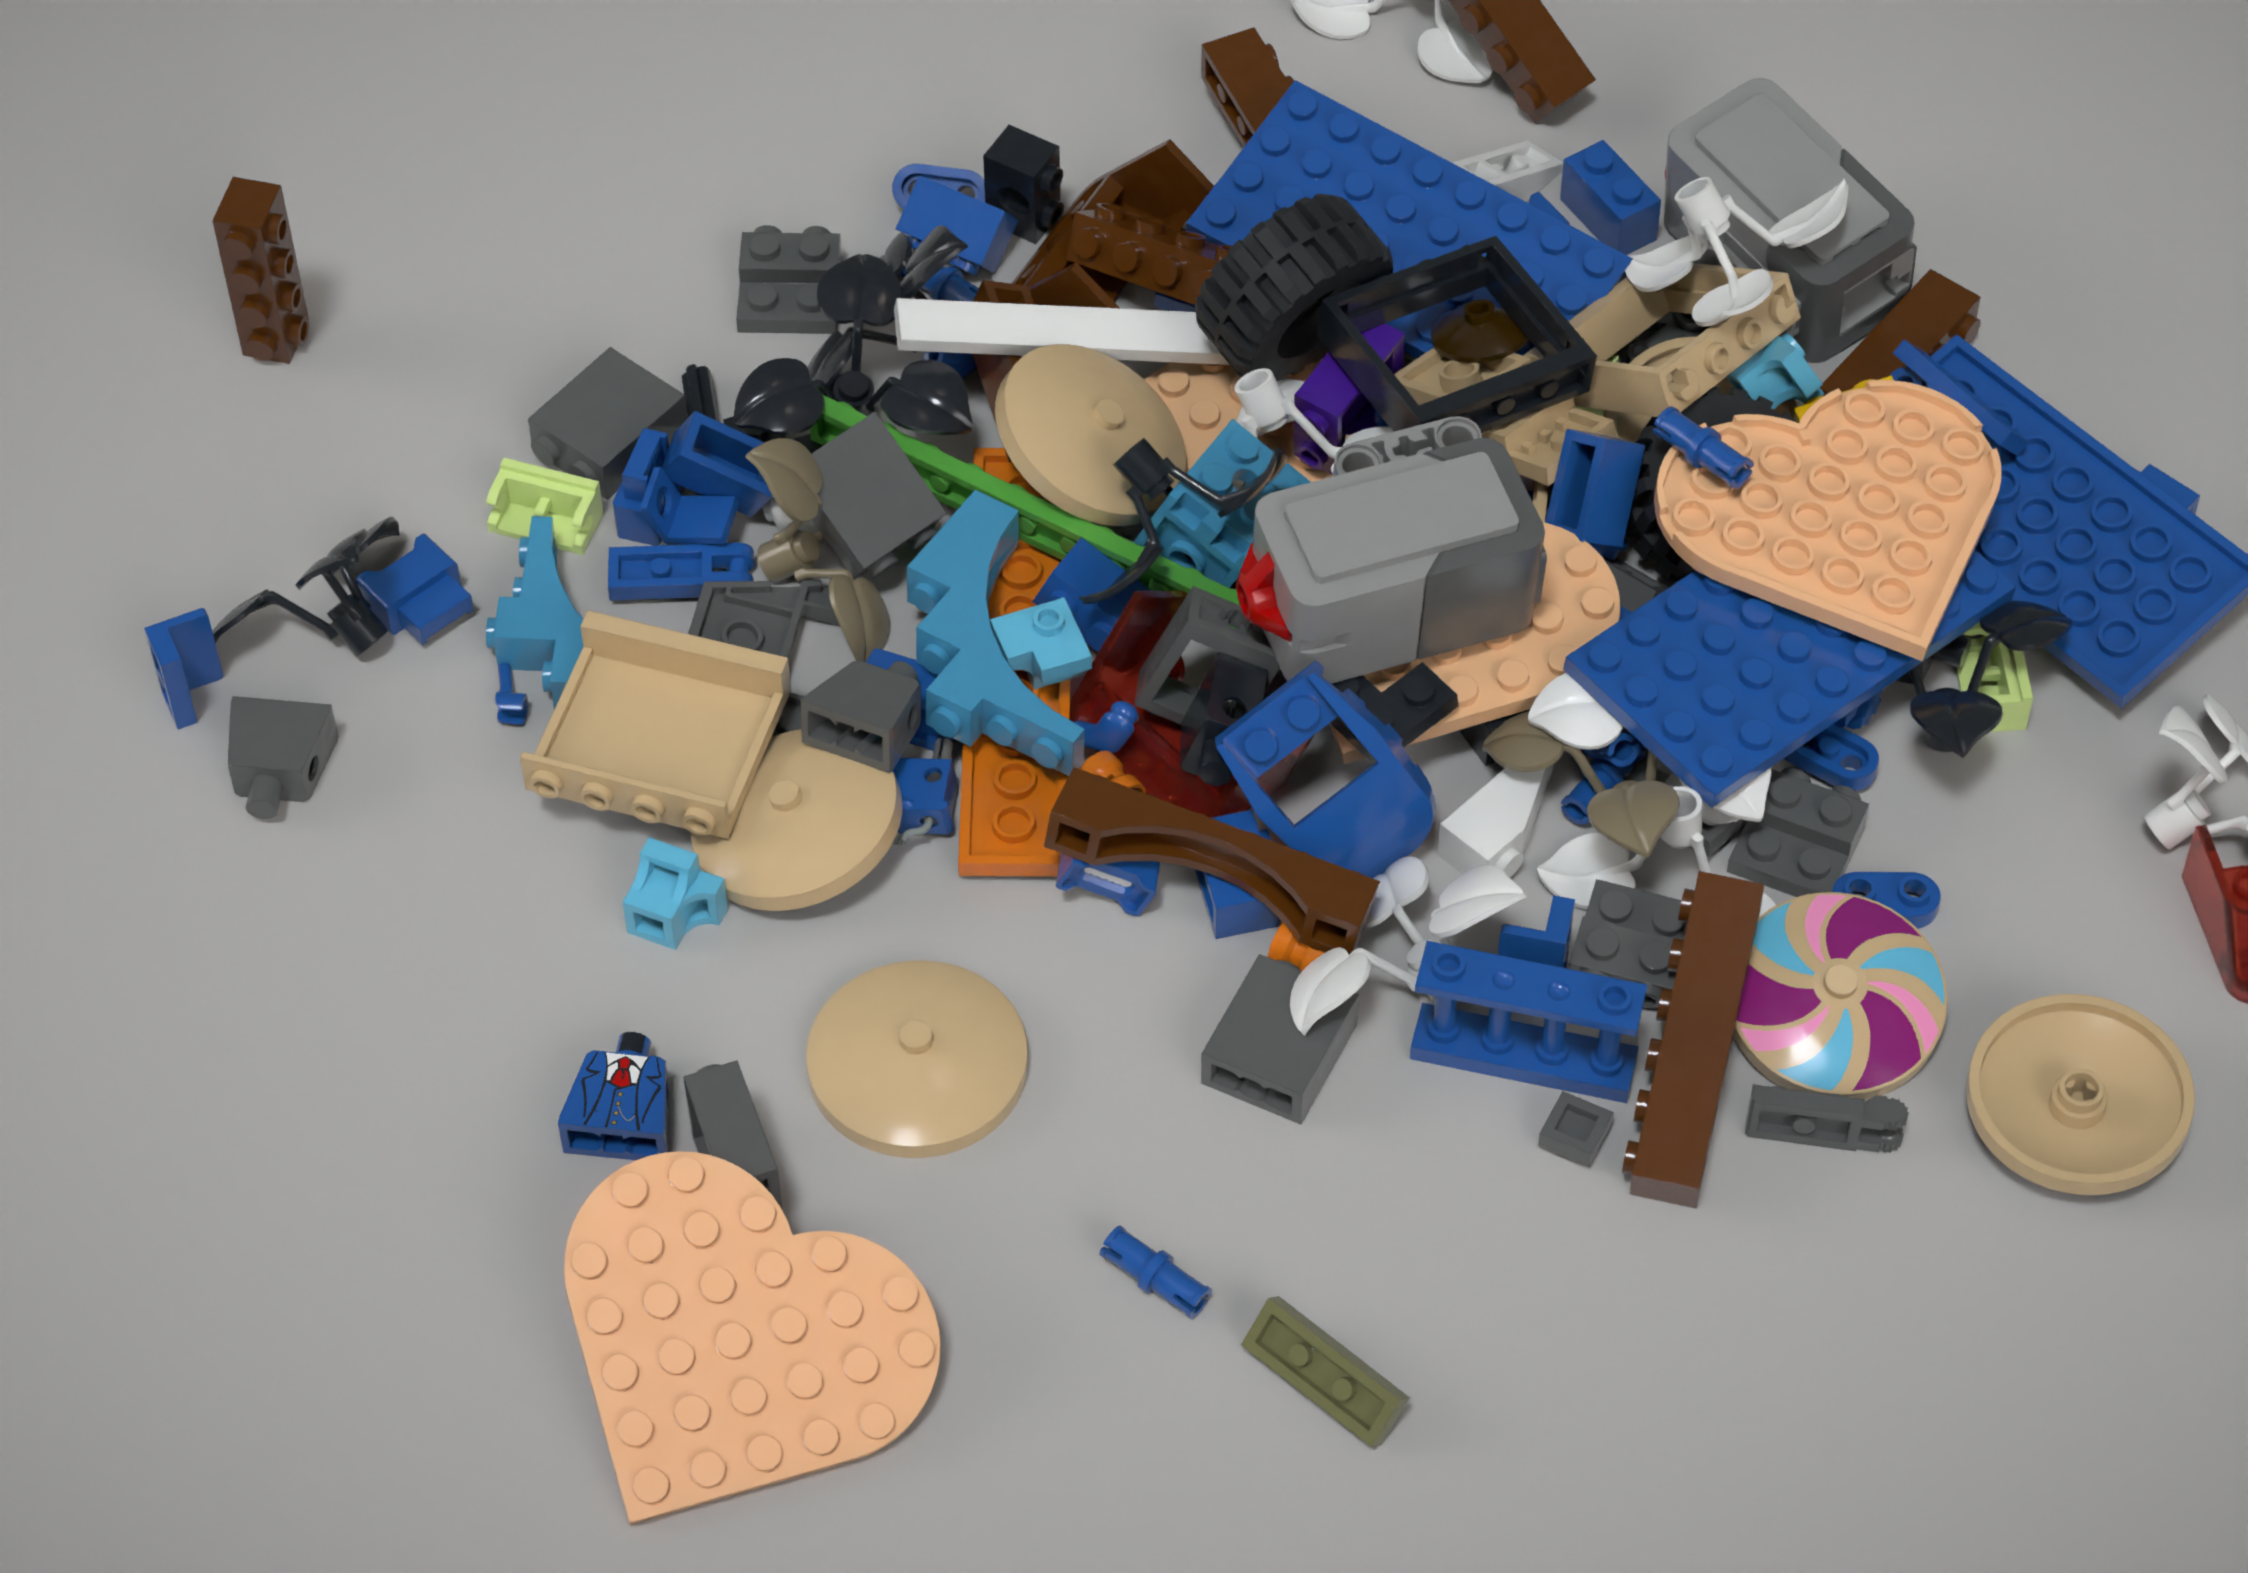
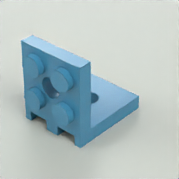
[1133,419,1311,588]

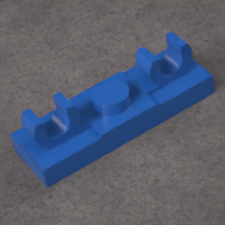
[1890,339,2029,456]

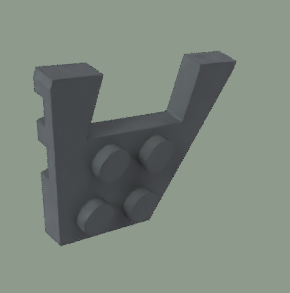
[688,580,840,733]

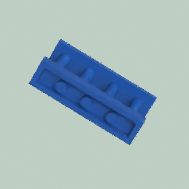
[1410,941,1647,1103]

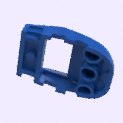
[1215,660,1436,878]

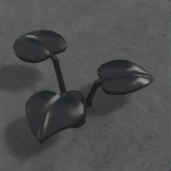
[808,225,968,388]
[734,254,972,435]
[1078,438,1288,604]
[212,516,400,657]
[1909,600,2072,758]

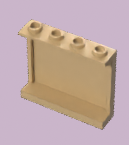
[520,610,791,839]

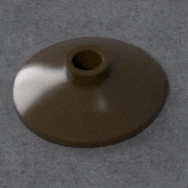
[1431,299,1529,363]

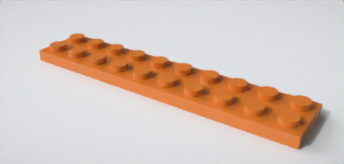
[958,448,1071,877]

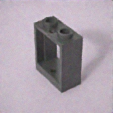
[1134,586,1280,724]
[683,1060,783,1211]

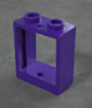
[1293,323,1405,475]

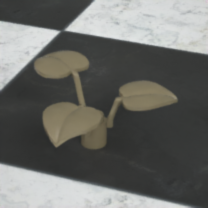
[745,438,890,662]
[1482,711,1680,858]

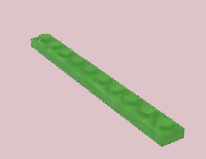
[810,395,1239,628]

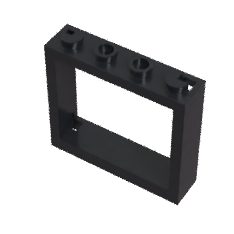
[1317,236,1597,433]

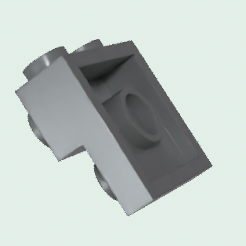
[736,225,842,334]
[1727,767,1869,897]
[1568,879,1688,1009]

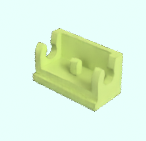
[486,458,604,555]
[1955,622,2033,732]

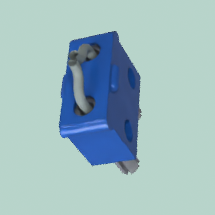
[892,738,958,845]

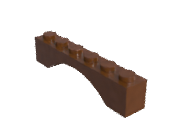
[1044,767,1380,954]

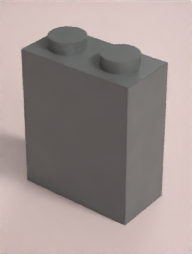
[528,347,688,500]
[812,412,947,580]
[1201,954,1359,1125]

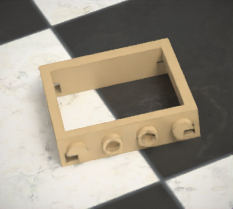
[1523,263,1801,417]

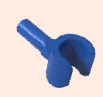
[495,663,528,725]

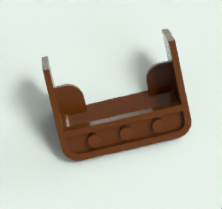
[1011,139,1214,309]

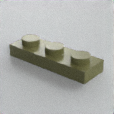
[1241,1296,1410,1447]

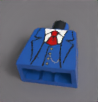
[558,1032,670,1160]

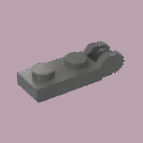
[1745,1084,1909,1153]

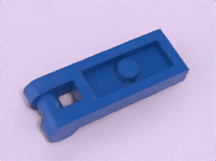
[608,543,754,601]

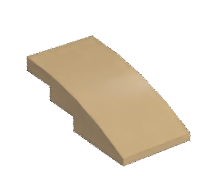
[1394,348,1616,486]

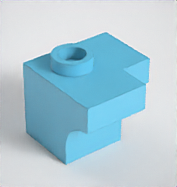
[1726,332,1824,409]
[990,597,1092,690]
[622,837,728,950]

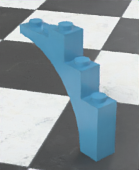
[907,490,1085,776]
[486,516,583,709]

